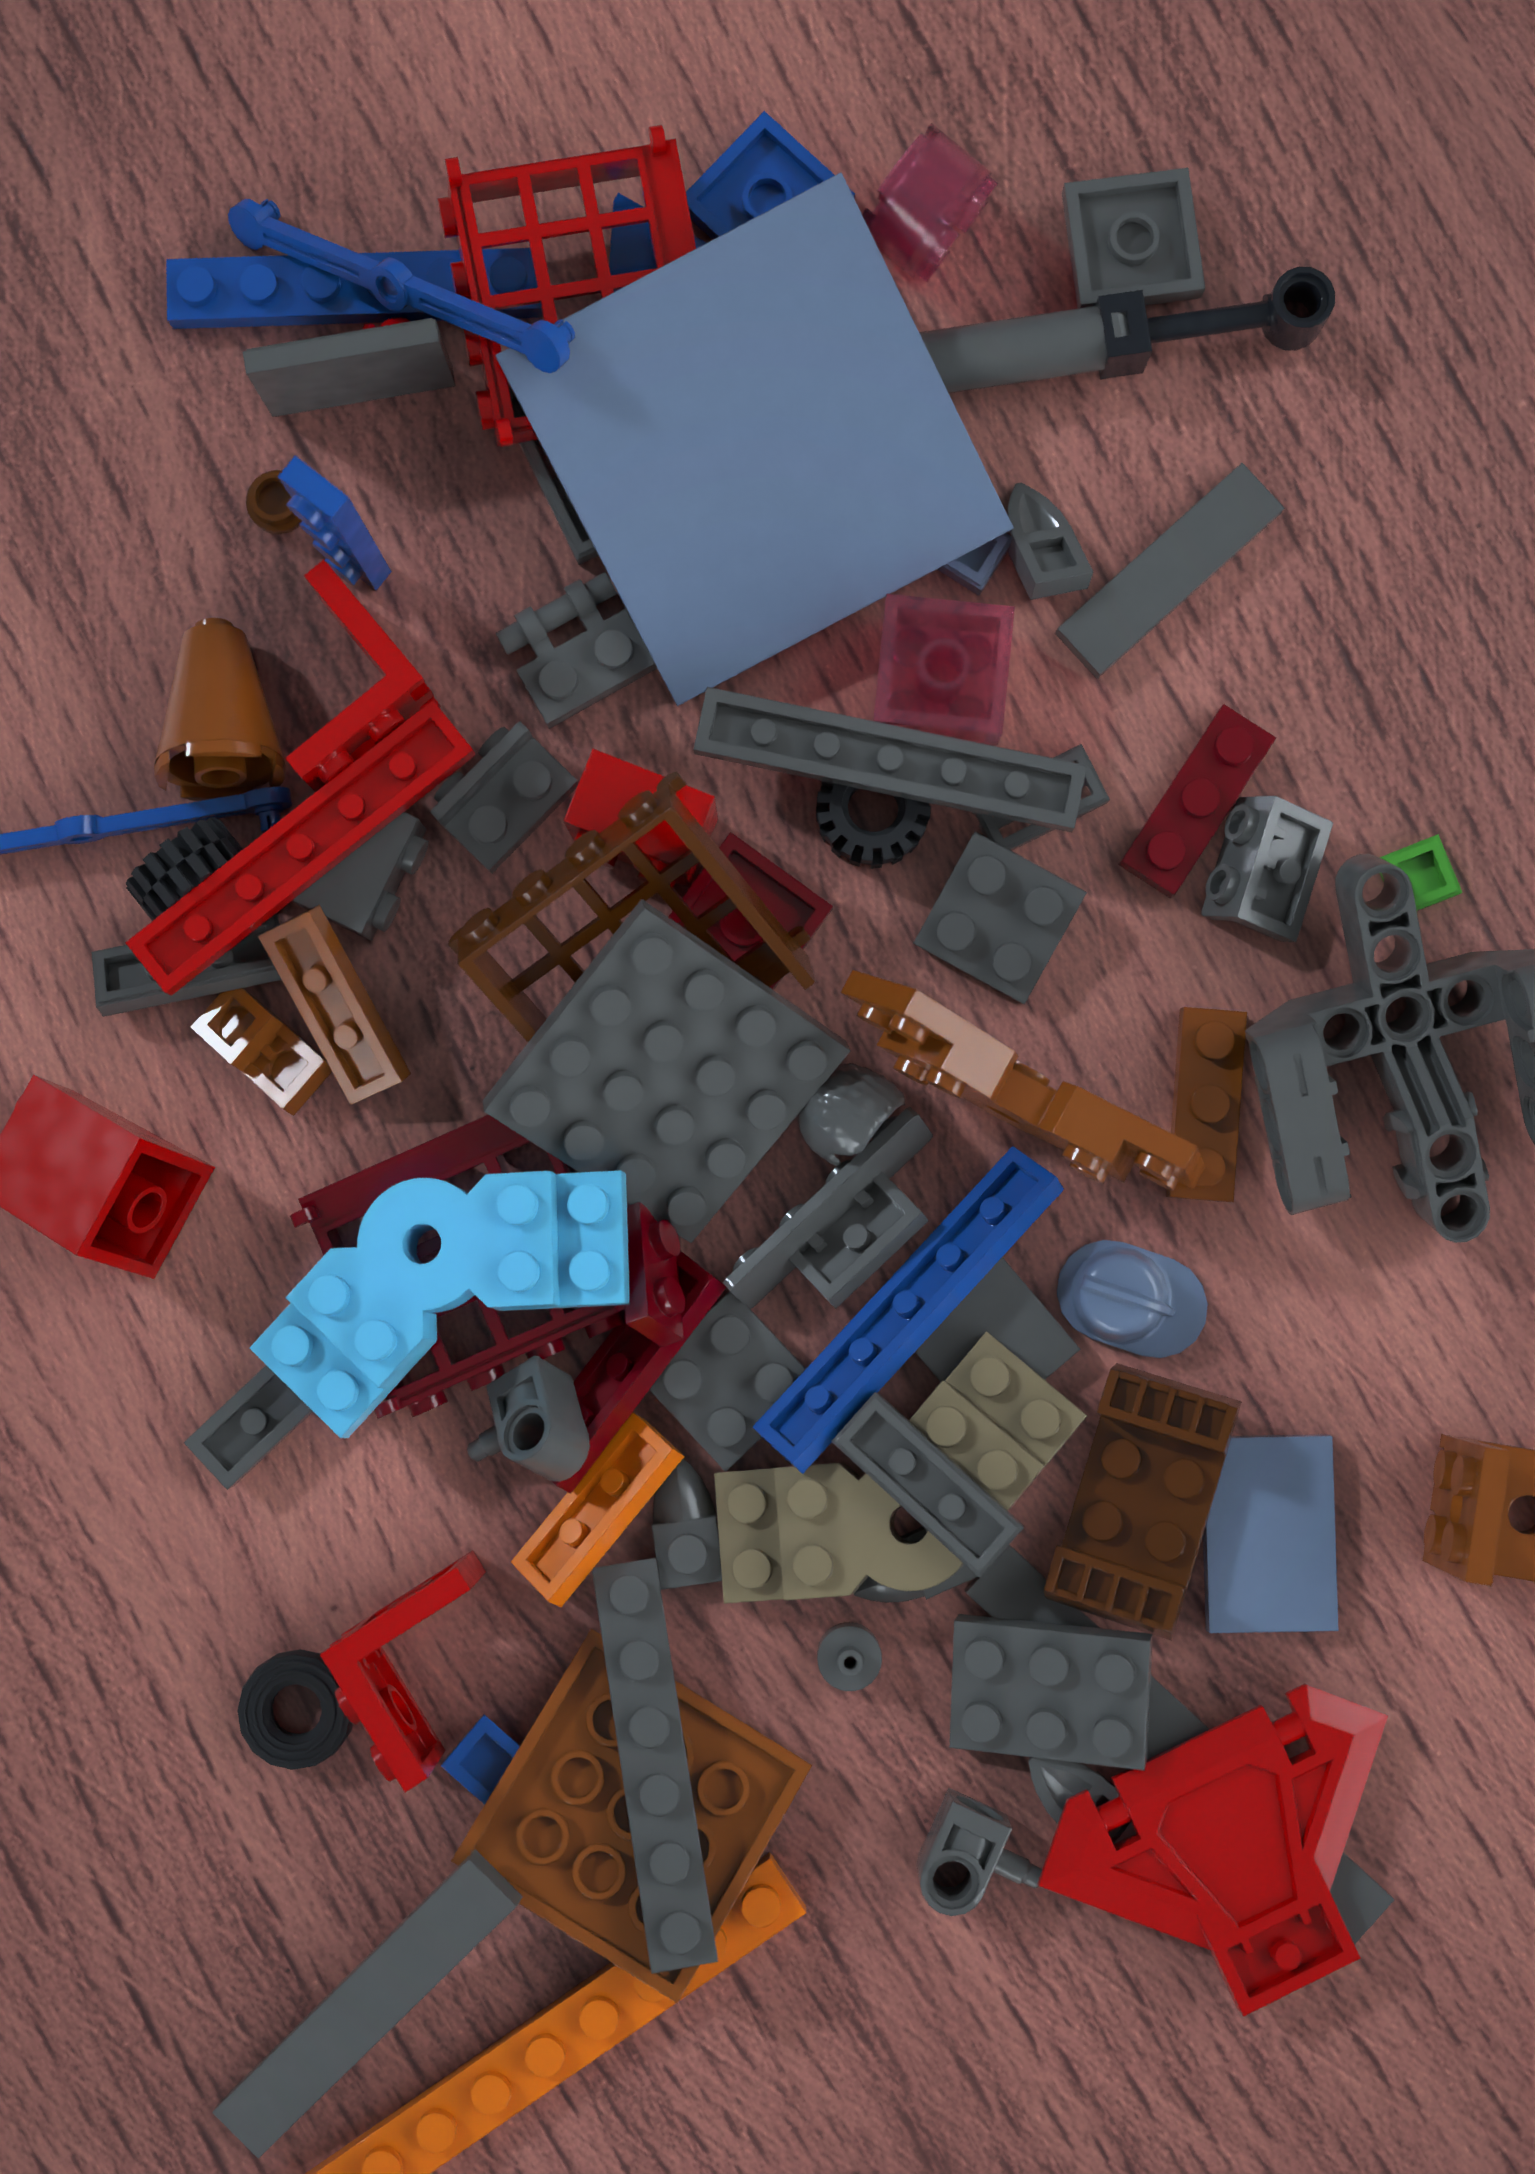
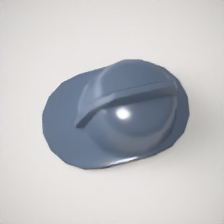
[1057,1240,1208,1358]

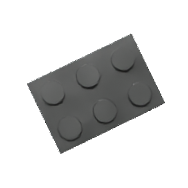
[949,1614,1153,1770]

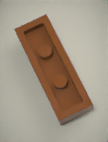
[258,905,411,1105]
[1166,1007,1247,1203]

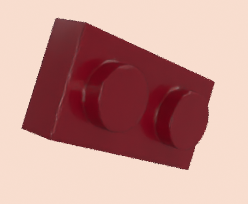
[625,1202,685,1347]

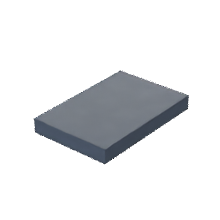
[1203,1434,1339,1633]

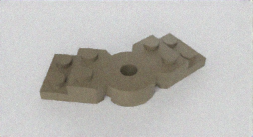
[714,1331,1087,1604]

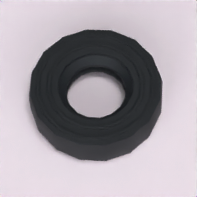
[237,1649,353,1770]

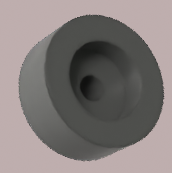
[817,1622,882,1691]

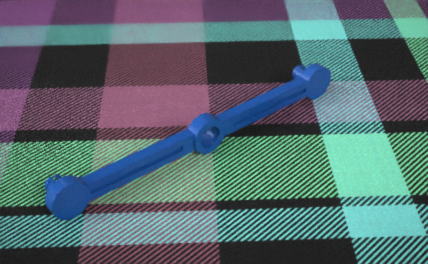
[228,199,575,373]
[0,787,292,855]

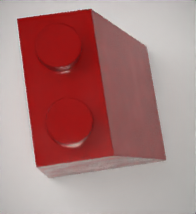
[0,1075,215,1279]

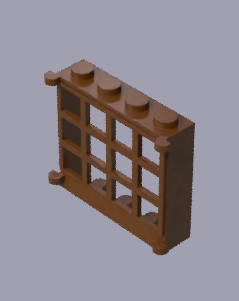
[448,772,816,1042]

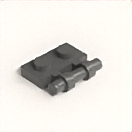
[495,572,657,729]

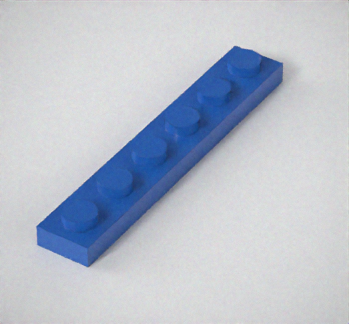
[166,248,543,329]
[752,1146,1064,1474]

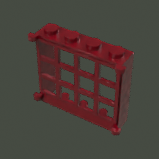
[290,1115,625,1419]

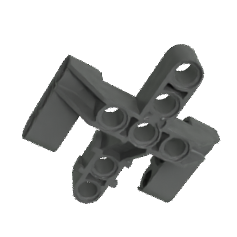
[1245,854,1535,1243]

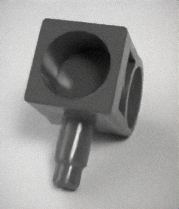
[467,1356,590,1482]
[916,1788,1042,1916]

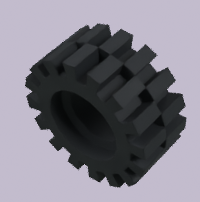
[816,781,931,869]
[126,817,243,921]

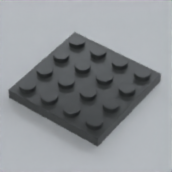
[482,899,851,1243]

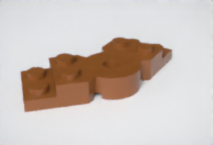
[840,970,1205,1191]

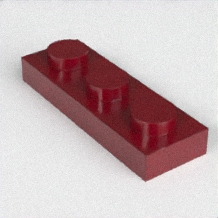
[1118,704,1276,899]

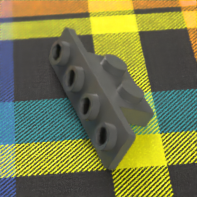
[723,1107,933,1309]

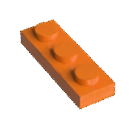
[511,1412,685,1607]

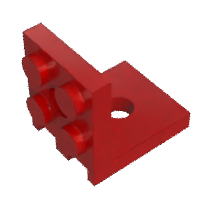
[285,559,441,792]
[320,1550,486,1792]

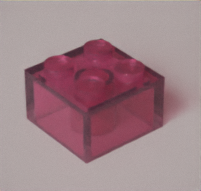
[872,594,1015,747]

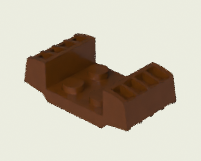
[1044,1363,1242,1641]

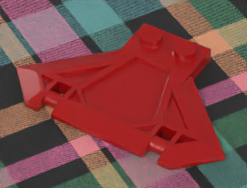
[1038,1683,1388,2017]

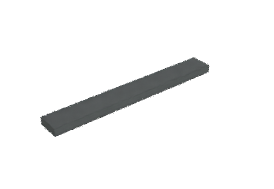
[964,1544,1394,1945]

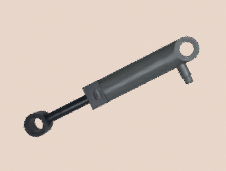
[919,266,1335,393]

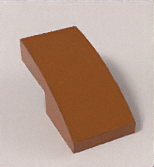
[191,988,332,1116]

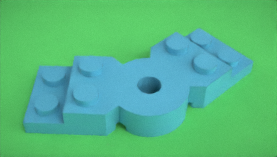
[250,1170,630,1438]

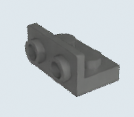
[431,722,579,874]
[1201,796,1334,942]

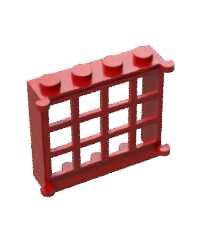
[437,125,696,447]

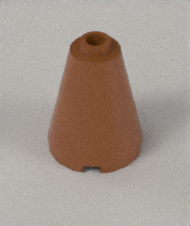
[154,618,286,801]

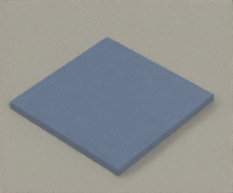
[495,172,1014,706]

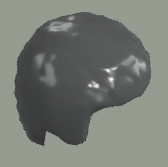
[798,1063,905,1166]

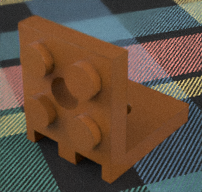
[1422,1434,1535,1586]

